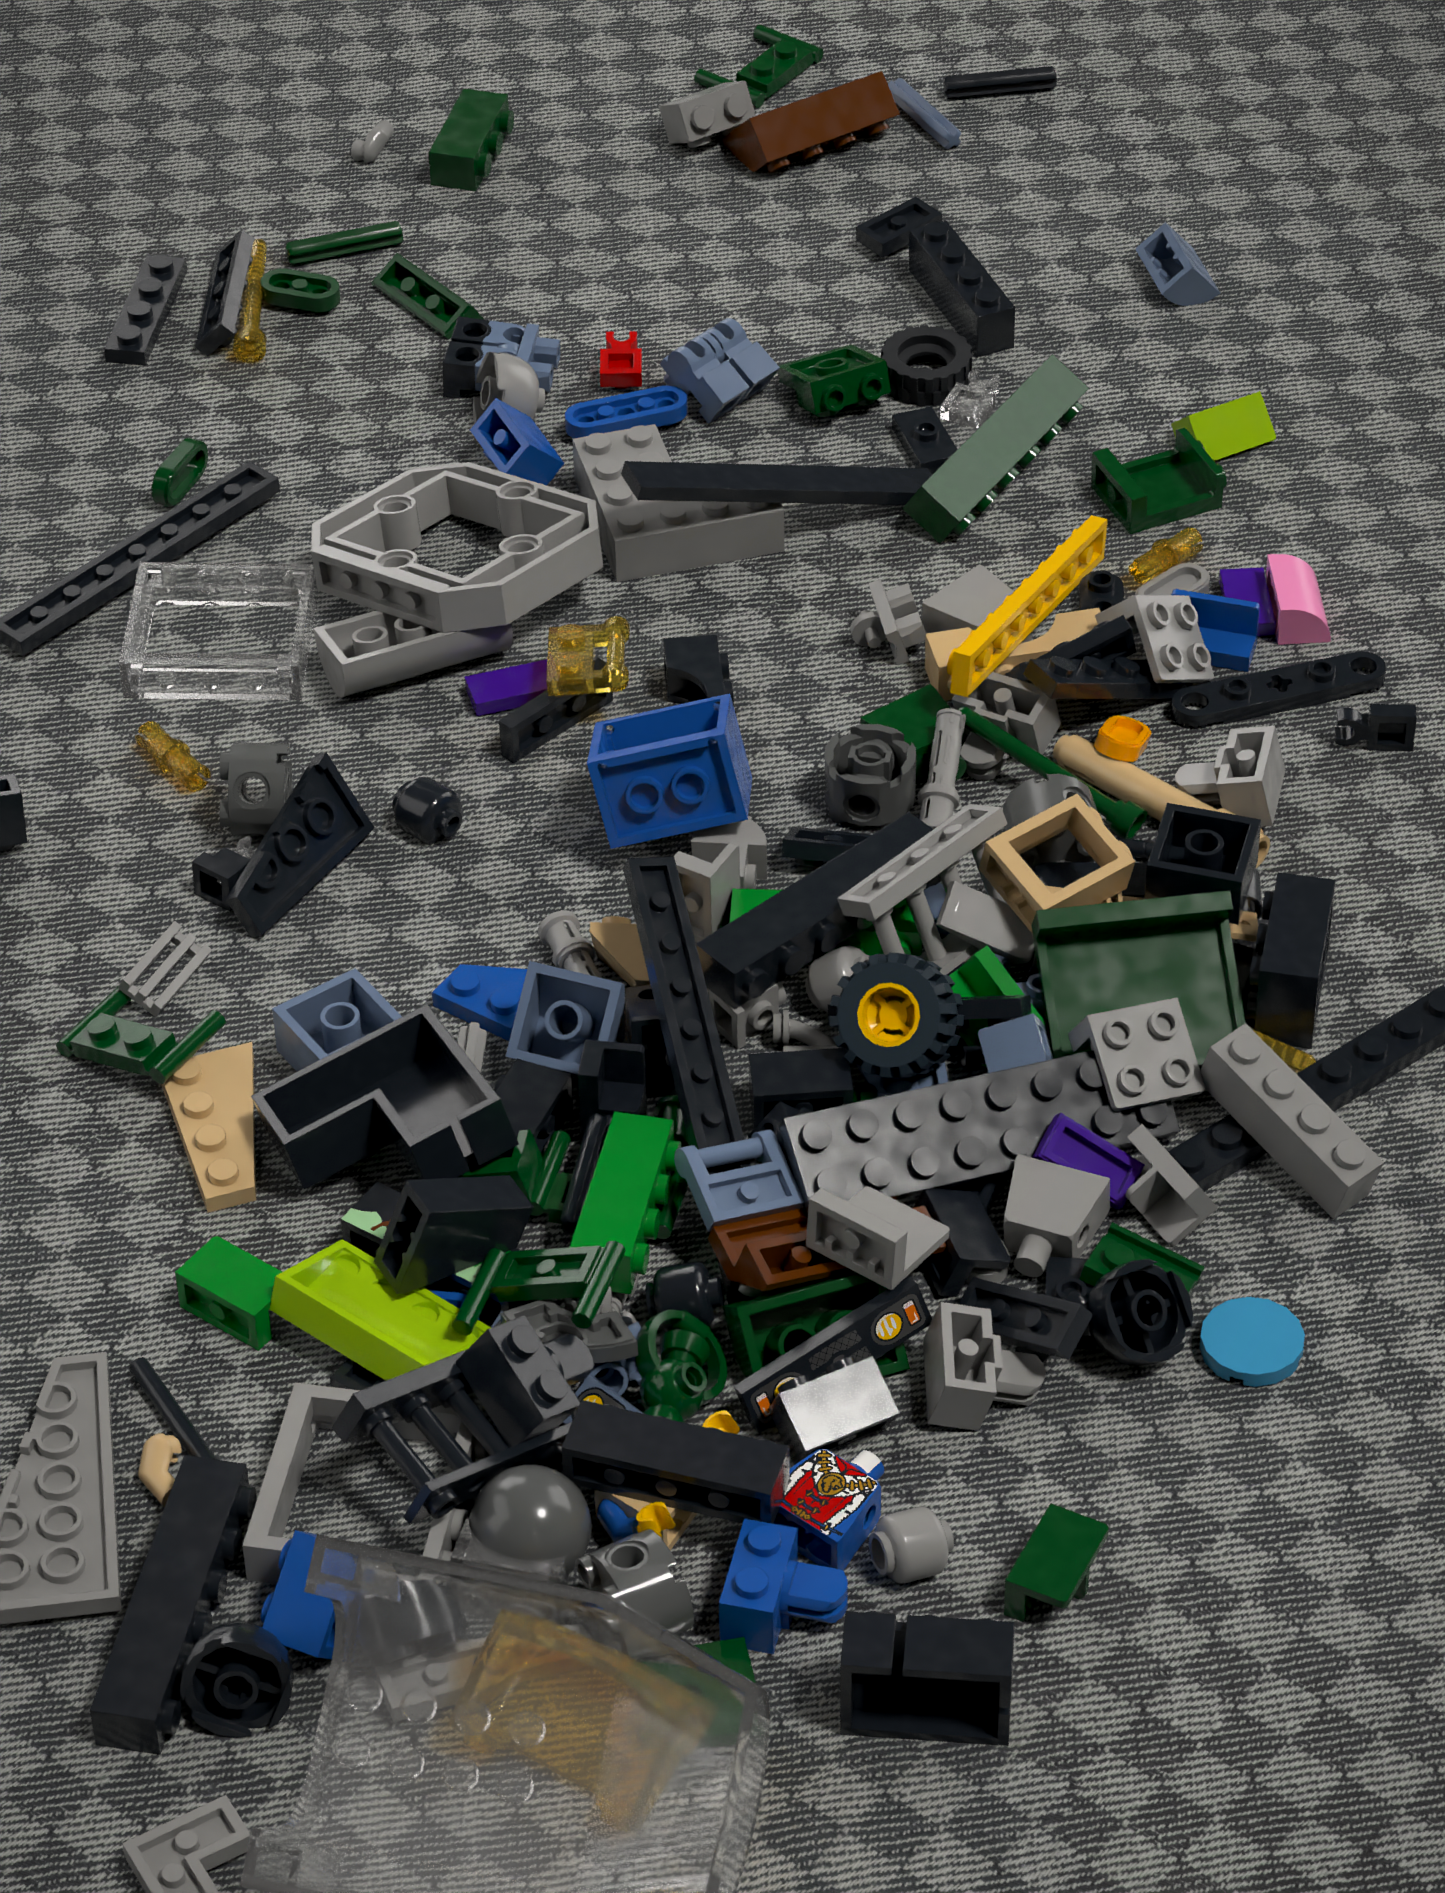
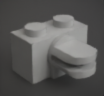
[952,672,1061,781]
[1175,726,1285,827]
[923,1302,1046,1431]

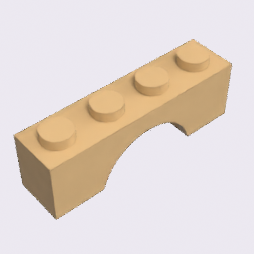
[925,608,1101,701]

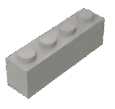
[1200,1023,1384,1219]

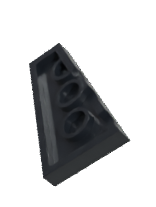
[226,752,375,938]

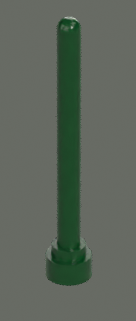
[958,707,1147,839]

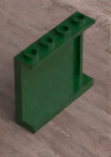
[1031,891,1245,1070]

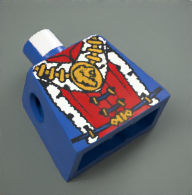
[774,1449,884,1571]

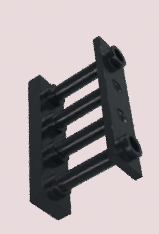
[332,1349,572,1525]

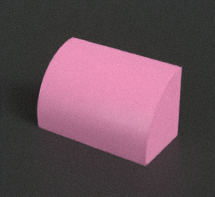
[1266,554,1331,645]

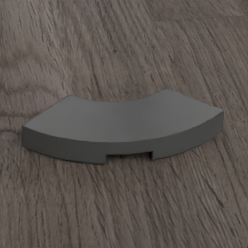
[500,1299,638,1363]

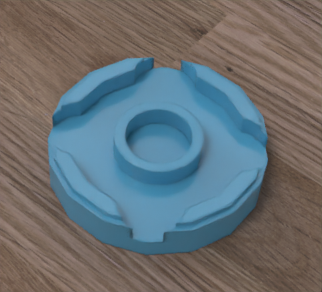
[1199,1297,1305,1387]

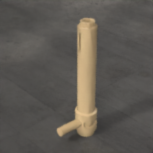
[1053,734,1270,868]

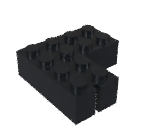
[251,1004,519,1190]

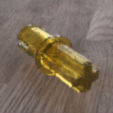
[1128,527,1204,583]

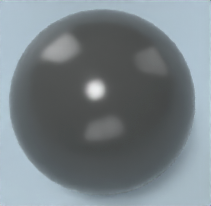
[469,1465,592,1588]

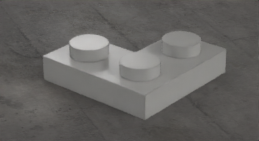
[122,1795,253,1893]

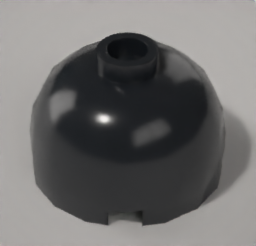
[1087,1259,1193,1366]
[180,1622,294,1738]

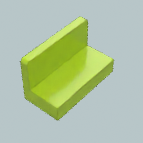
[1171,391,1276,461]

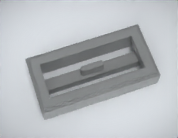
[118,921,212,1017]

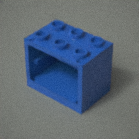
[587,694,752,849]

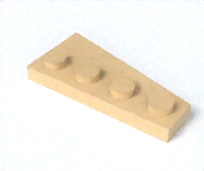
[161,1042,256,1213]

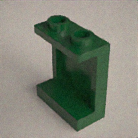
[1091,427,1227,534]

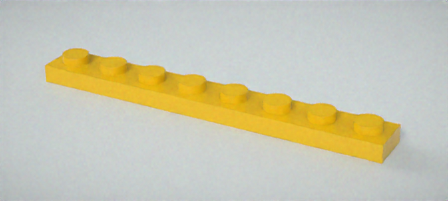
[947,515,1108,697]

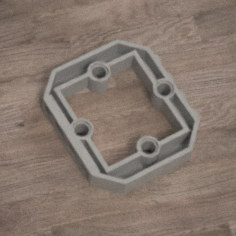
[311,462,603,633]

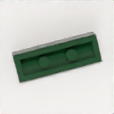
[371,253,484,339]

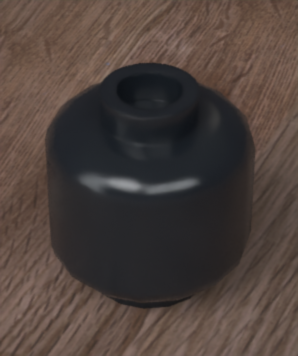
[392,777,462,845]

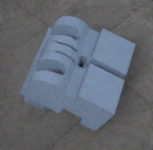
[660,318,780,424]

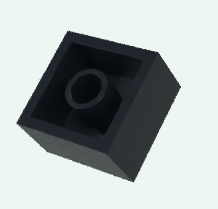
[1144,803,1261,925]

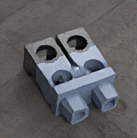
[443,316,560,398]

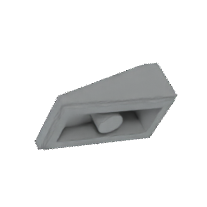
[936,881,1035,966]

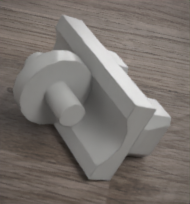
[850,579,926,665]

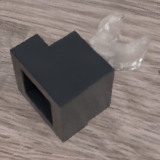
[192,836,255,912]

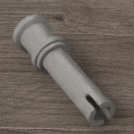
[918,708,966,829]
[538,910,602,978]

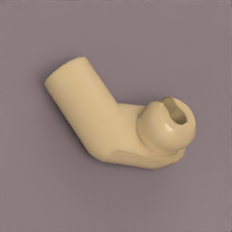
[138,1433,182,1507]

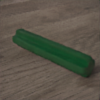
[285,221,403,265]

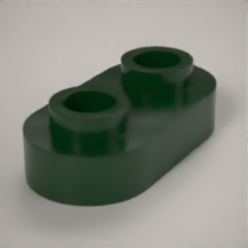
[260,268,340,314]

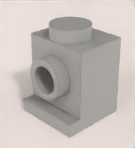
[708,982,787,1049]

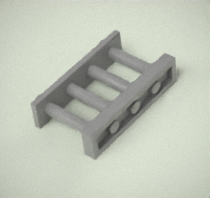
[837,804,1007,975]

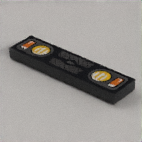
[733,1276,932,1433]

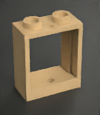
[979,794,1135,932]

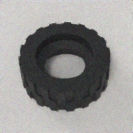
[881,325,973,407]

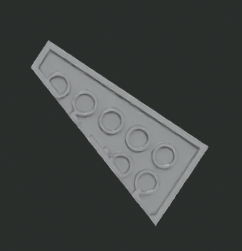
[0,1352,122,1624]

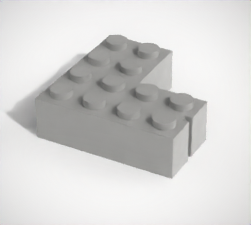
[572,424,785,582]

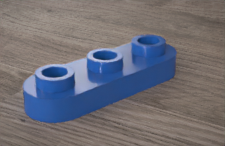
[565,385,688,439]

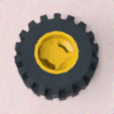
[829,952,964,1078]

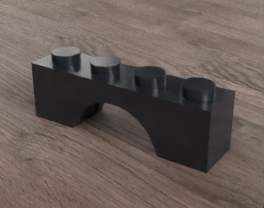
[663,635,737,717]

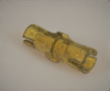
[135,721,211,792]

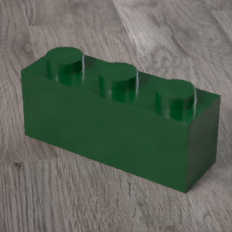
[428,88,514,192]

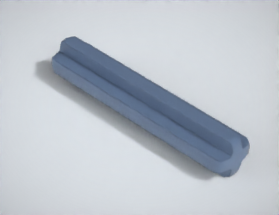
[888,78,961,149]

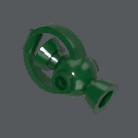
[635,1310,727,1423]

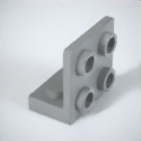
[1095,595,1214,683]
[1068,998,1205,1111]
[806,1186,950,1290]

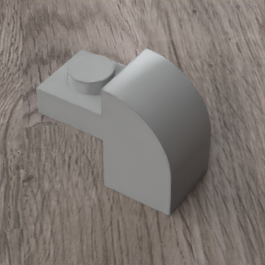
[691,818,767,889]

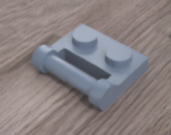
[674,1129,804,1232]

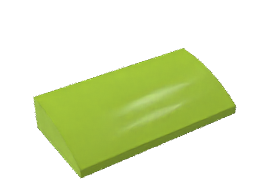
[270,1239,491,1381]

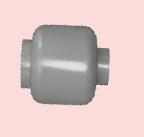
[805,945,869,1013]
[869,1506,954,1584]

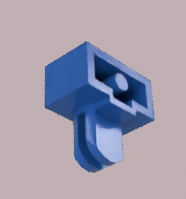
[719,1519,848,1654]

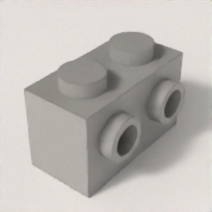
[659,81,756,148]

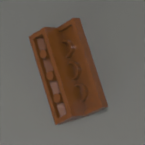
[708,1205,946,1291]

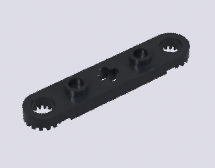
[1171,651,1386,730]

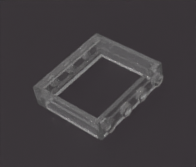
[119,562,318,701]

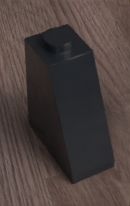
[374,1175,534,1294]

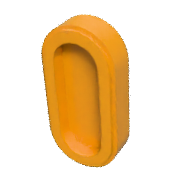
[1094,715,1151,762]

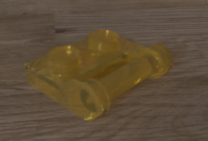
[547,616,630,696]

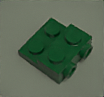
[777,344,891,417]

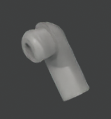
[351,120,394,163]

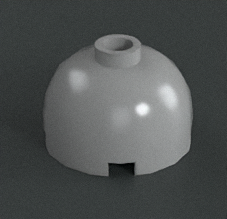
[473,352,545,424]

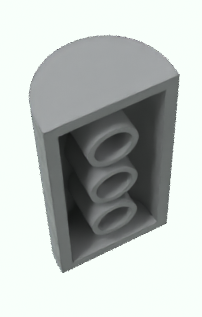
[313,610,513,698]

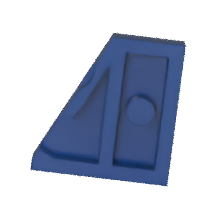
[432,964,527,1041]

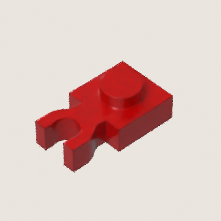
[600,331,642,389]

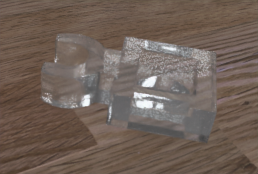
[940,369,1000,429]

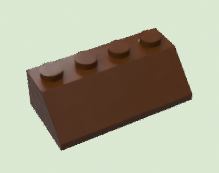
[721,71,900,173]

